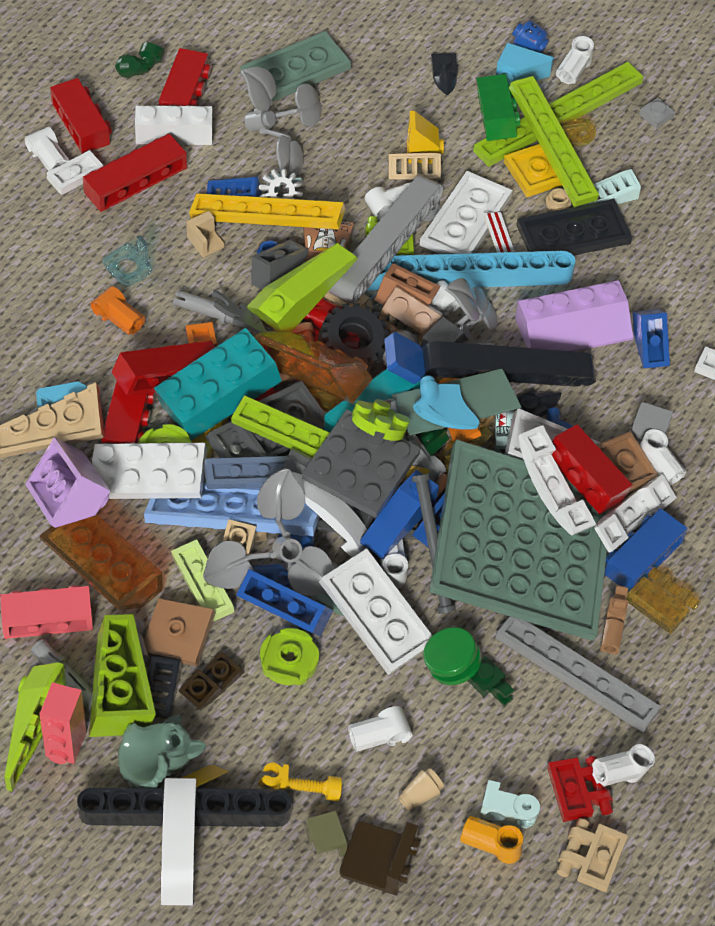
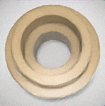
[545,188,571,211]

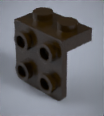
[339,821,422,896]

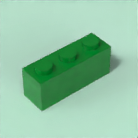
[476,74,521,141]

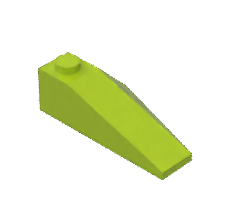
[247,243,358,338]
[4,662,67,792]

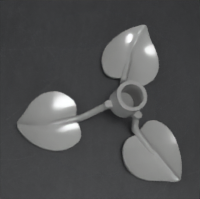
[241,67,322,178]
[445,278,512,385]
[203,469,334,596]

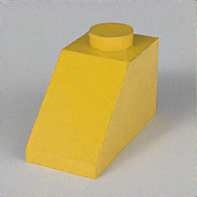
[407,111,444,163]

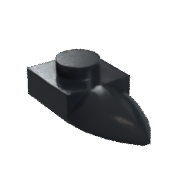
[431,53,458,95]
[513,390,562,417]

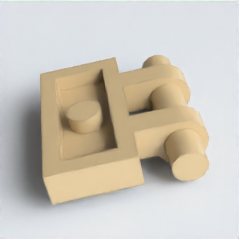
[557,818,628,893]

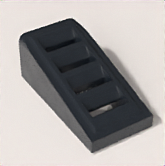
[147,656,183,718]

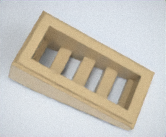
[388,153,441,180]

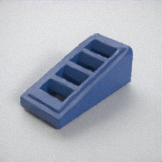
[206,177,262,197]

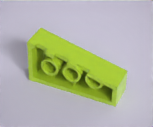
[89,614,156,737]

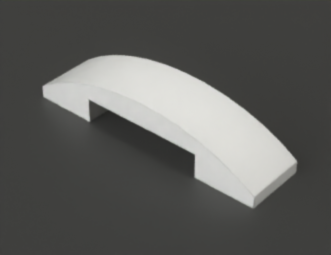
[518,425,596,536]
[291,471,373,558]
[594,474,677,553]
[161,778,196,906]

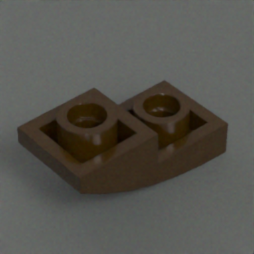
[178,651,244,711]

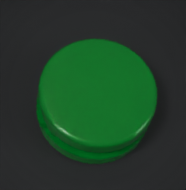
[423,627,482,685]

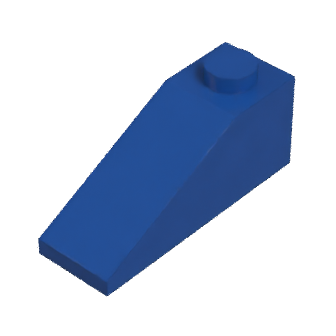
[360,470,439,559]

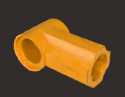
[460,815,523,864]

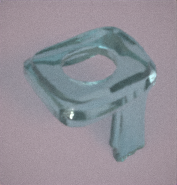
[102,235,152,286]

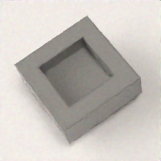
[639,98,675,129]

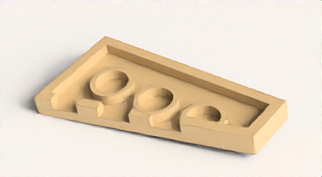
[0,382,104,458]

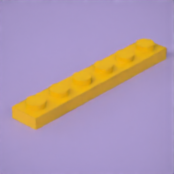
[189,194,345,229]

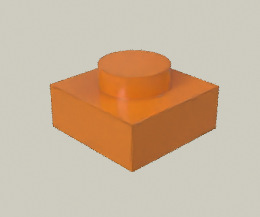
[186,322,217,347]

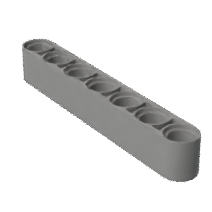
[329,175,443,304]

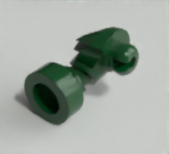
[115,42,165,78]

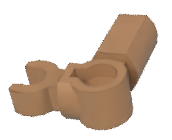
[600,586,628,654]

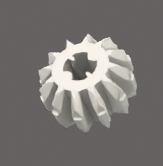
[258,169,303,199]

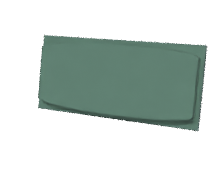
[392,369,521,436]

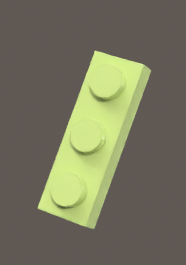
[171,540,235,622]

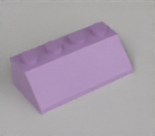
[515,280,633,352]
[25,437,110,528]

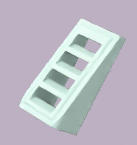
[588,169,641,204]

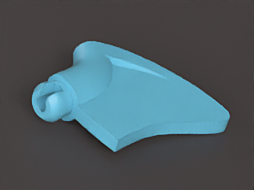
[413,376,479,429]

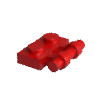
[547,756,613,822]

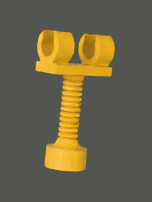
[258,762,342,802]

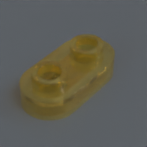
[559,118,596,147]

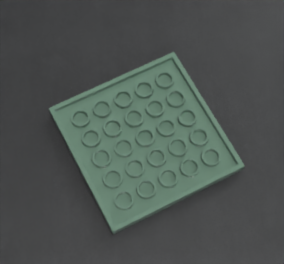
[429,440,612,641]

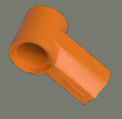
[90,286,145,335]

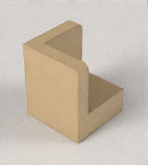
[186,211,224,257]

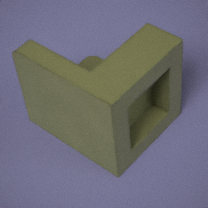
[306,811,347,857]

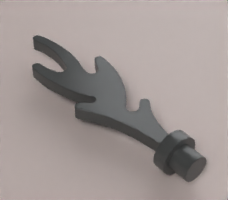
[212,290,281,350]

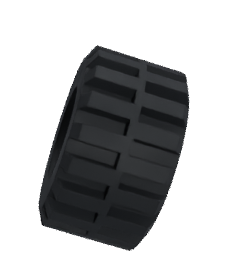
[316,303,389,378]

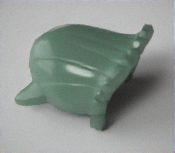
[118,715,206,788]

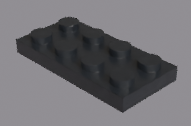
[516,199,632,256]

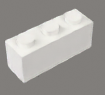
[135,106,212,145]

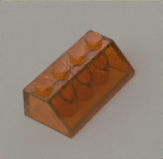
[254,331,373,404]
[39,514,163,610]

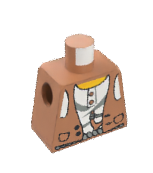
[303,222,353,262]

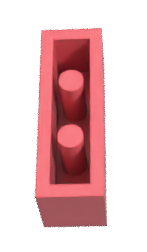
[0,585,93,639]
[40,682,86,764]

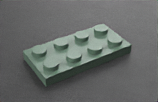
[241,31,351,102]

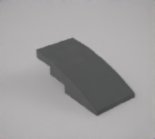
[206,381,325,458]

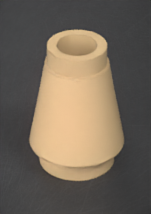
[398,768,444,811]

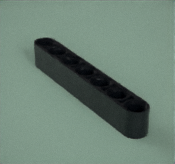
[422,341,596,387]
[77,788,292,827]

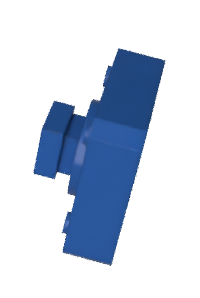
[384,332,425,384]

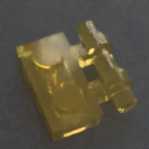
[626,567,701,634]

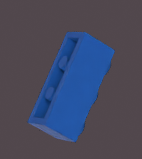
[604,508,687,595]
[236,569,333,637]

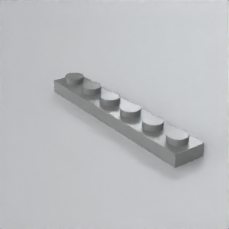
[496,616,661,733]

